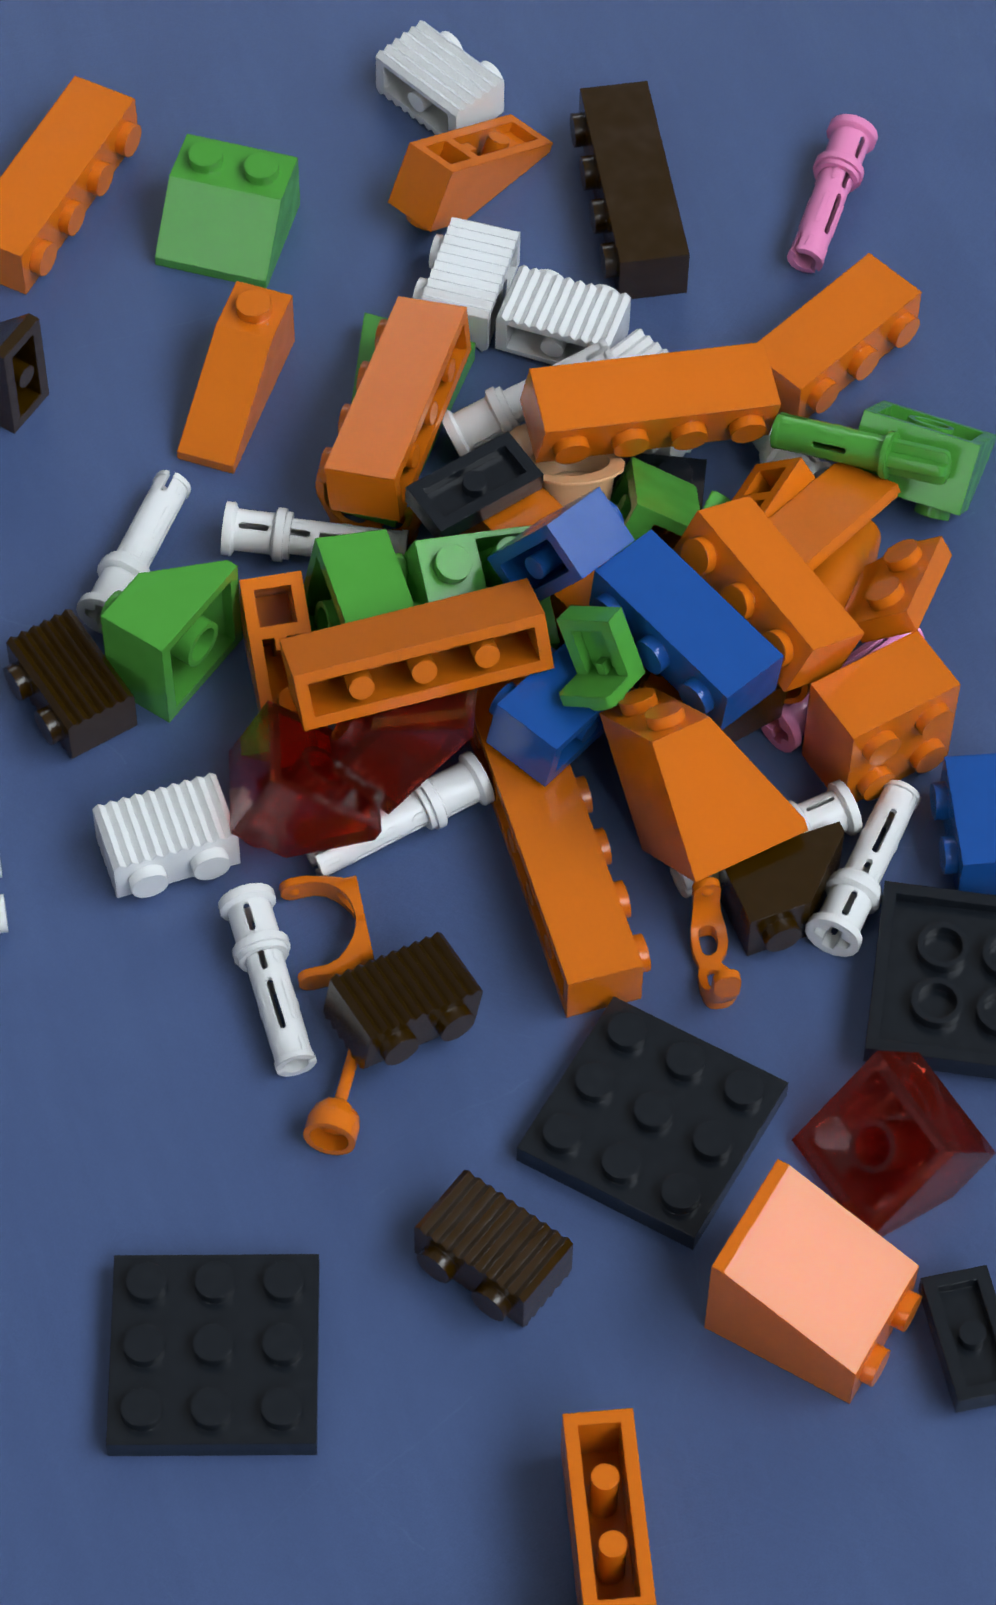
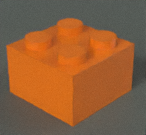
[802,631,961,802]

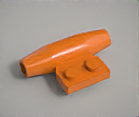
[784,520,952,704]

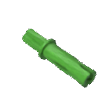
[770,412,952,485]

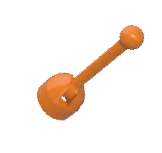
[303,1049,360,1155]

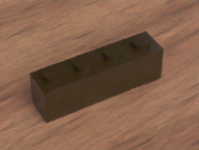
[570,81,690,299]

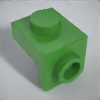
[556,605,646,711]

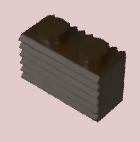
[3,609,138,759]
[323,932,483,1069]
[414,1170,573,1327]

